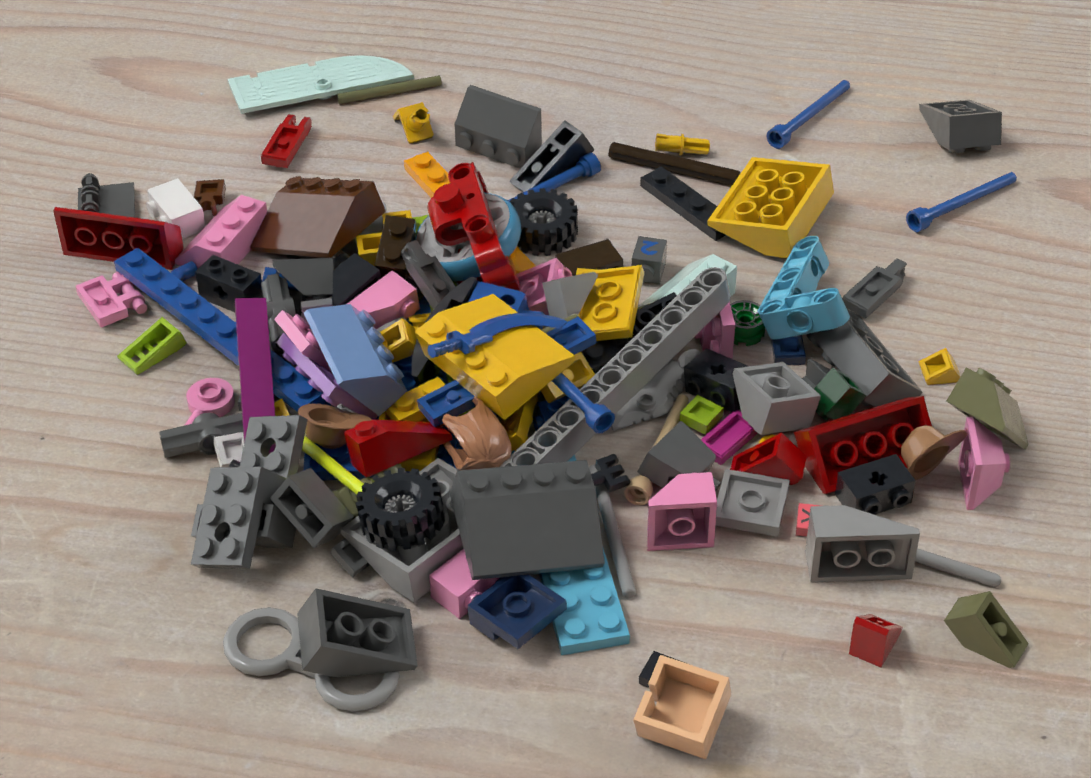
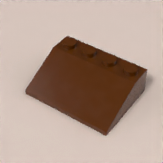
[250,176,386,258]

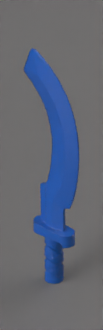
[428,313,568,358]

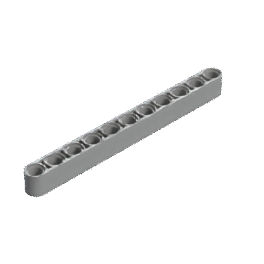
[500,267,730,467]

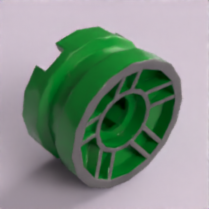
[730,300,765,346]

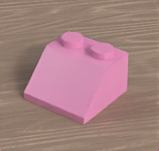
[647,472,717,551]

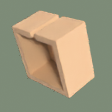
[633,655,731,759]

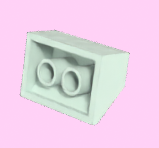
[637,254,737,310]

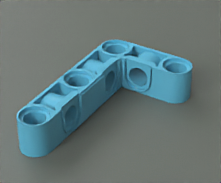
[758,236,850,339]

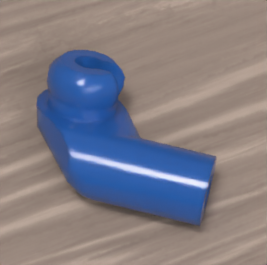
[170,261,198,282]

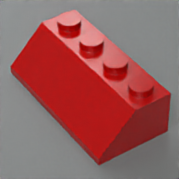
[53,207,184,270]
[794,396,932,494]

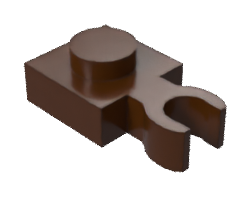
[194,179,226,216]

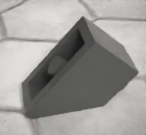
[272,258,336,300]

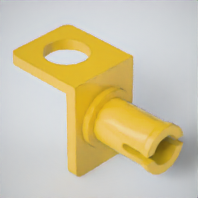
[393,102,434,143]

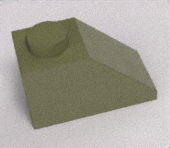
[944,591,1029,668]

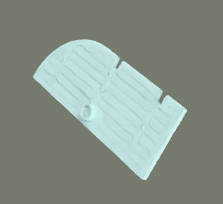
[227,55,414,114]

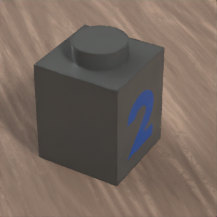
[631,236,667,285]

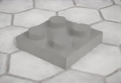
[715,469,790,537]

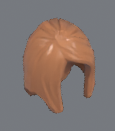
[442,397,511,470]

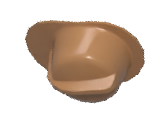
[298,404,372,449]
[901,425,967,480]

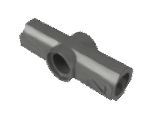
[261,274,296,354]
[159,413,243,458]

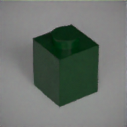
[814,368,867,421]

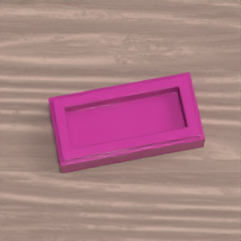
[701,410,758,465]

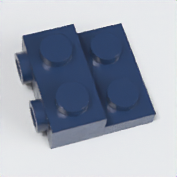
[467,575,567,649]

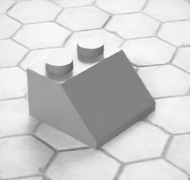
[733,362,821,435]

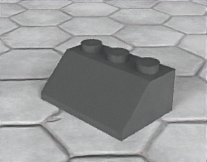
[454,85,542,169]

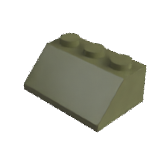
[946,367,1029,450]

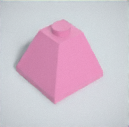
[958,417,1010,510]

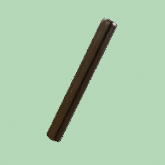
[608,142,741,186]

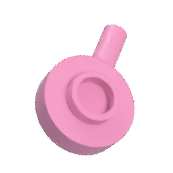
[184,378,235,426]

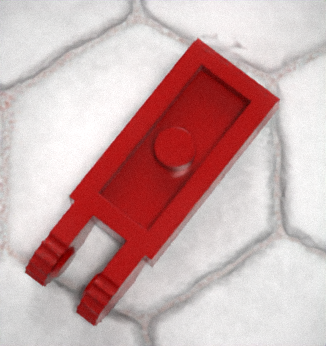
[261,114,312,168]

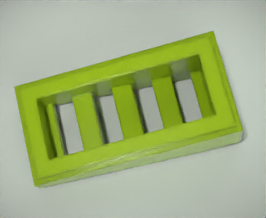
[117,317,187,375]

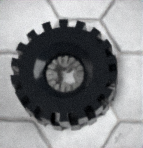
[510,188,578,256]
[356,468,445,551]

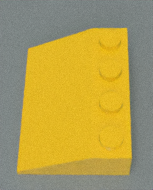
[707,157,834,258]
[415,294,576,420]

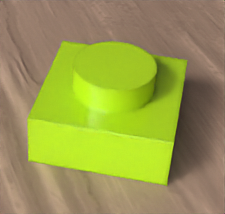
[679,395,724,435]

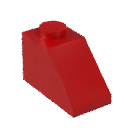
[730,432,807,485]

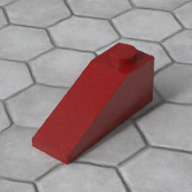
[344,419,452,478]

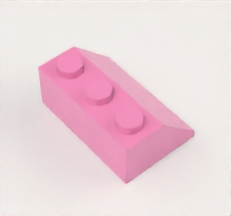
[175,195,267,268]

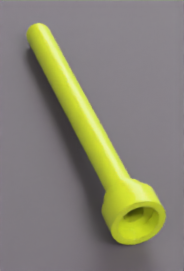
[302,436,364,495]

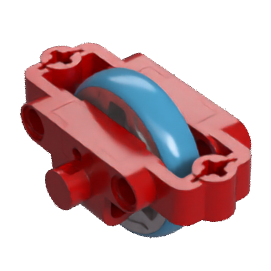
[414,162,521,291]

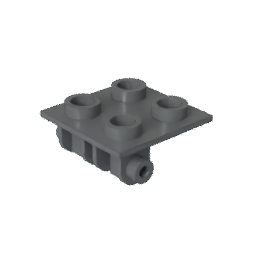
[78,173,135,218]

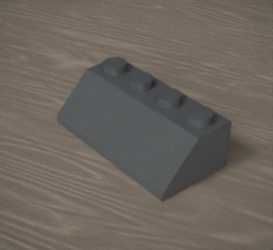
[806,309,923,407]

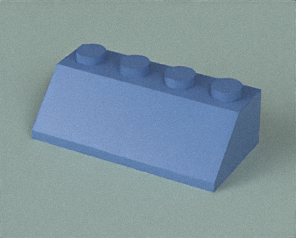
[304,304,407,416]

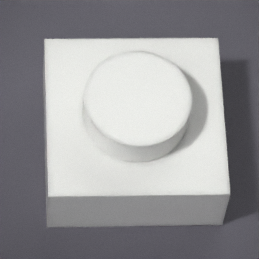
[214,432,244,467]

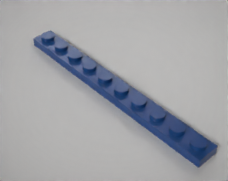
[114,248,326,412]

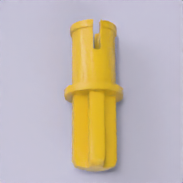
[655,133,710,156]

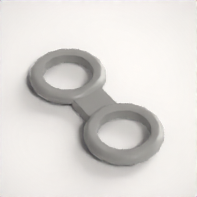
[223,607,400,712]

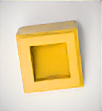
[918,348,961,385]

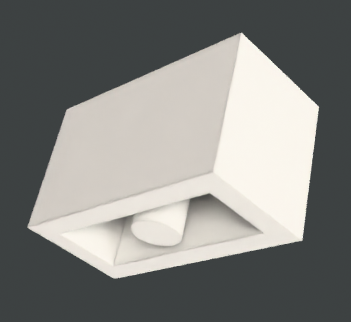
[146,178,205,239]

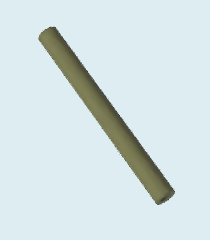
[337,75,442,104]

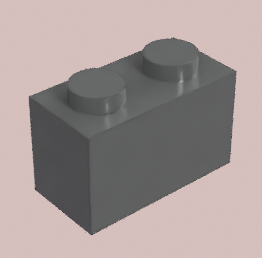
[270,468,354,548]

